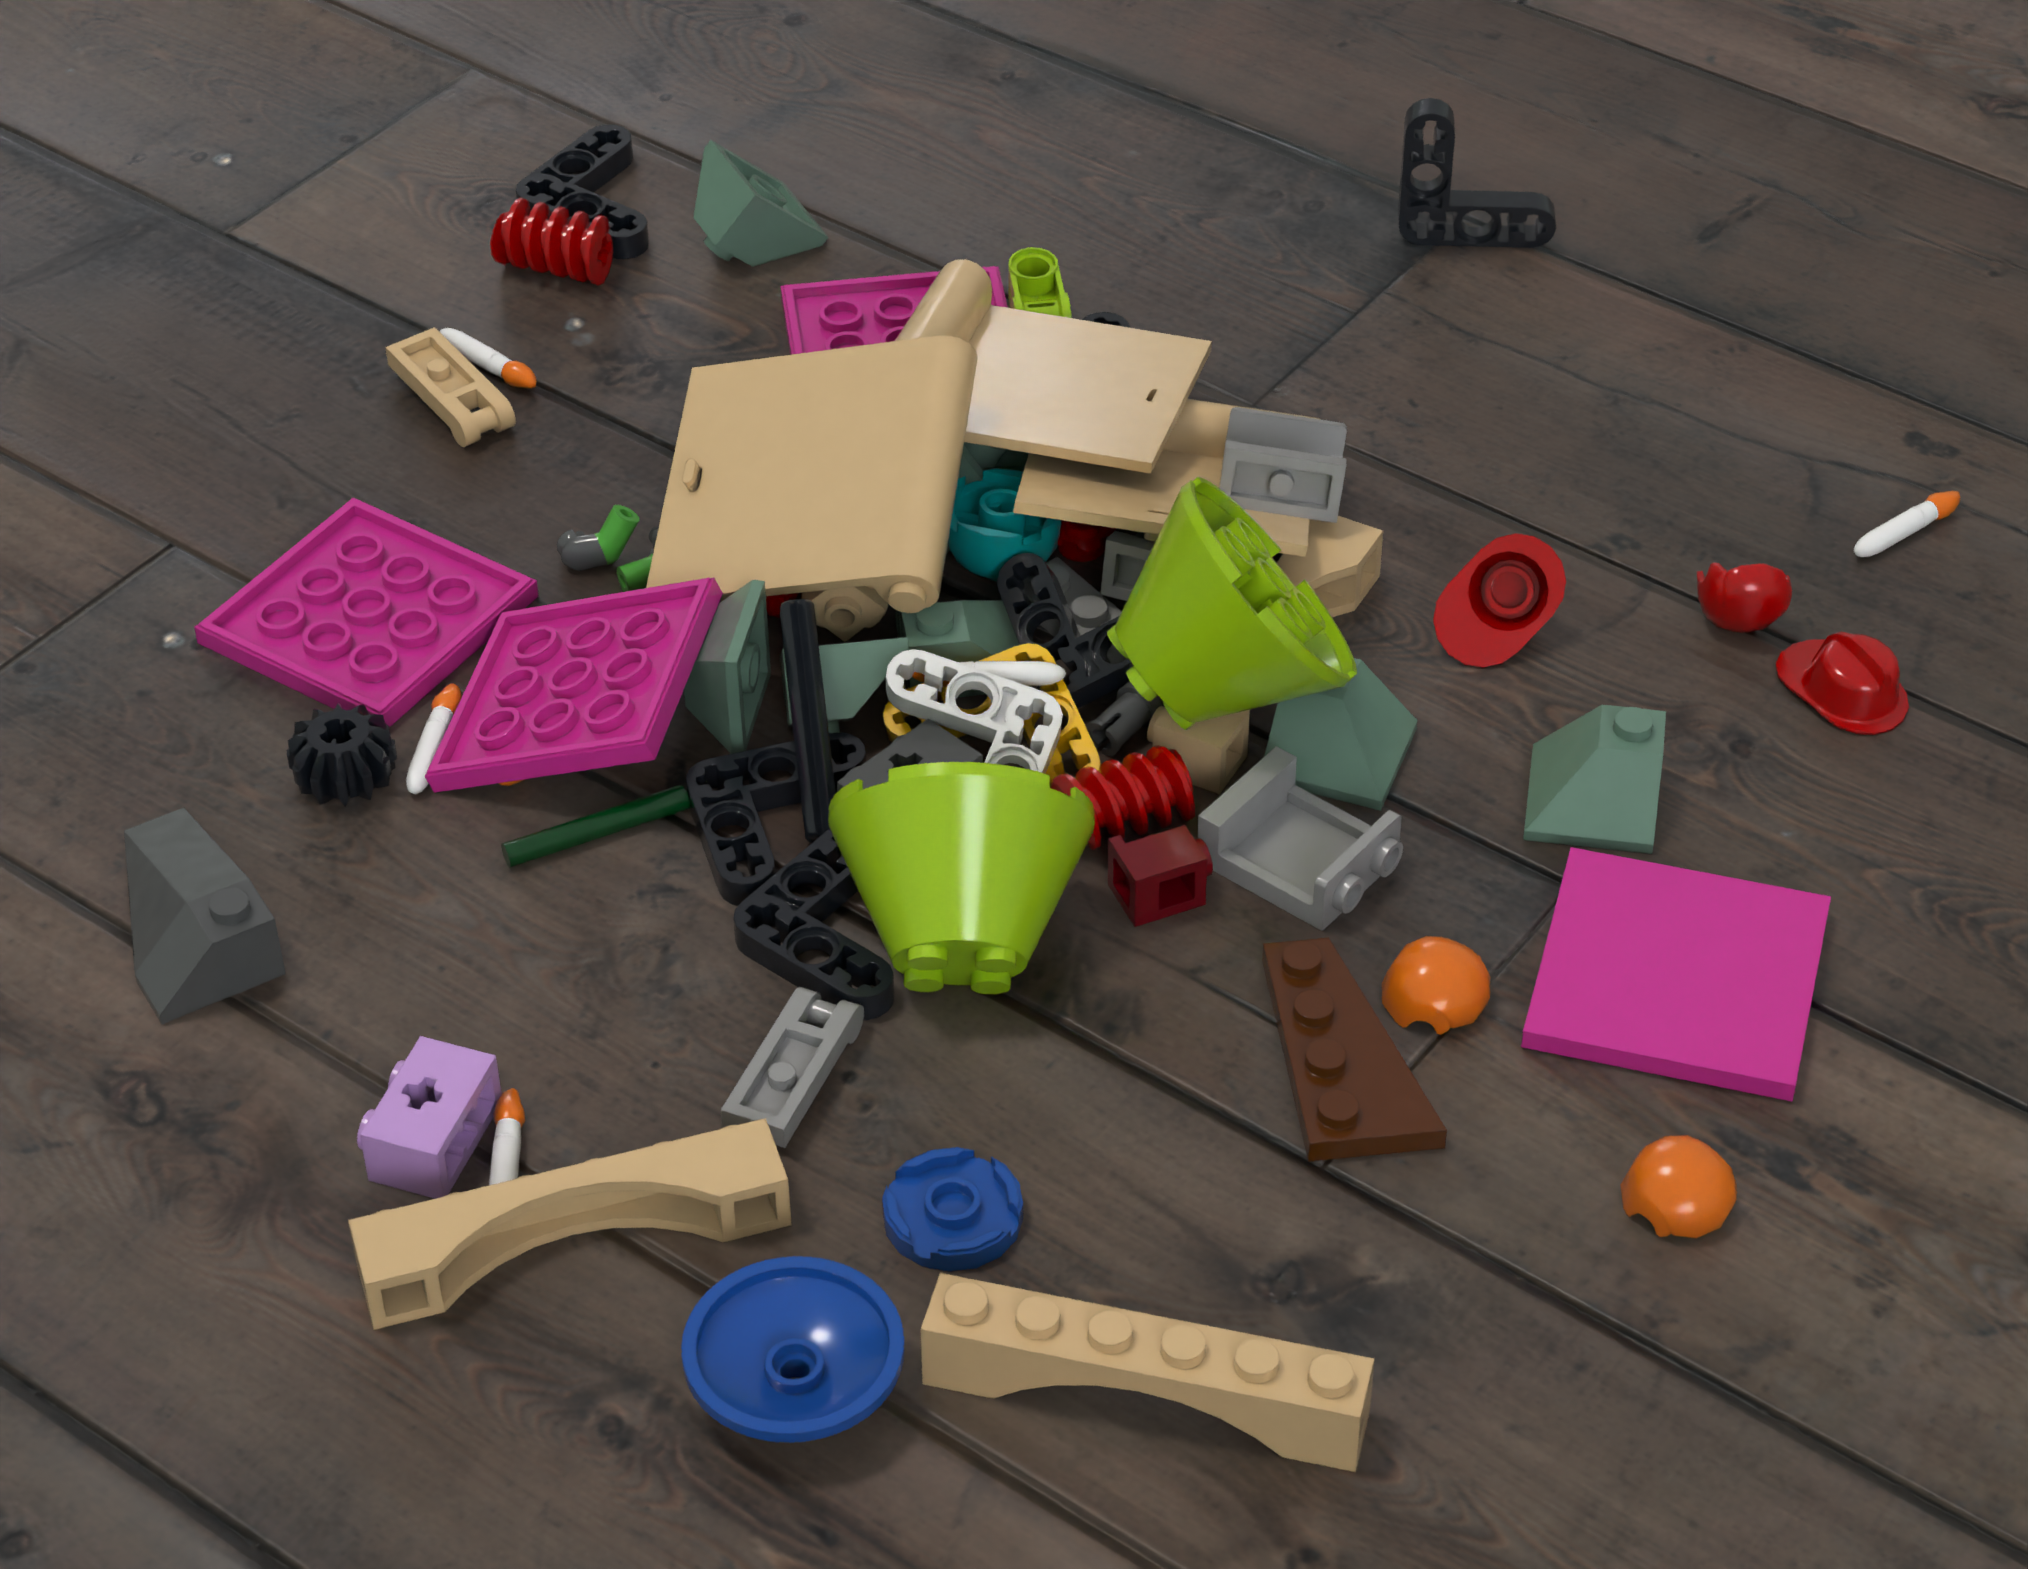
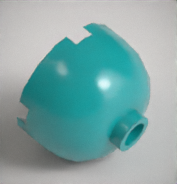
[948,469,1061,581]

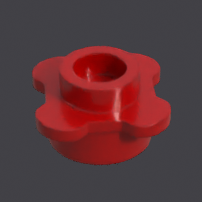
[1057,520,1117,562]

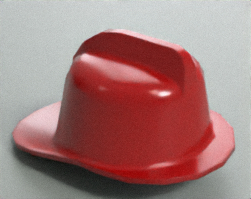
[1433,533,1566,668]
[1775,631,1909,735]

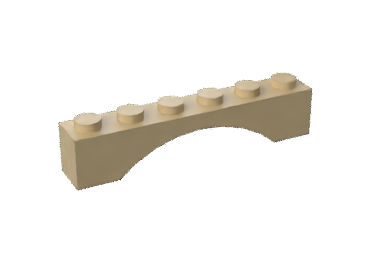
[1147,516,1383,794]
[348,1118,792,1330]
[921,1273,1374,1472]

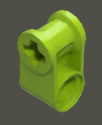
[1008,247,1072,318]

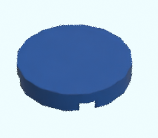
[882,1147,1023,1272]

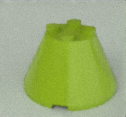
[1107,477,1357,730]
[828,762,1095,994]

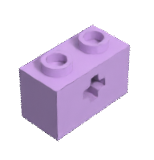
[357,1036,502,1199]

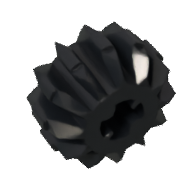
[287,702,397,807]

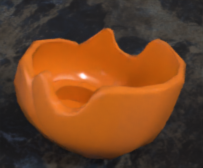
[1382,936,1490,1035]
[1620,1135,1737,1238]

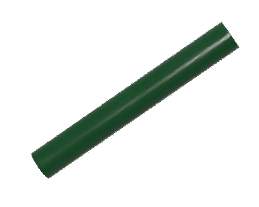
[501,785,690,868]

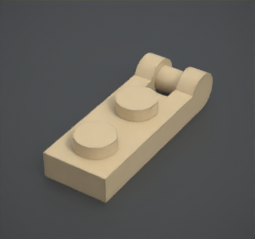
[385,327,516,447]

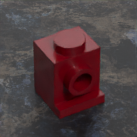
[1108,825,1213,927]

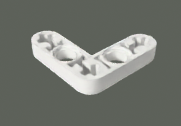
[886,649,1063,774]

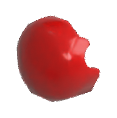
[1697,562,1792,633]

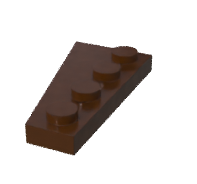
[1262,937,1447,1162]

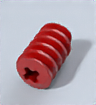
[490,198,613,286]
[1051,745,1195,850]

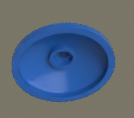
[681,1256,905,1443]

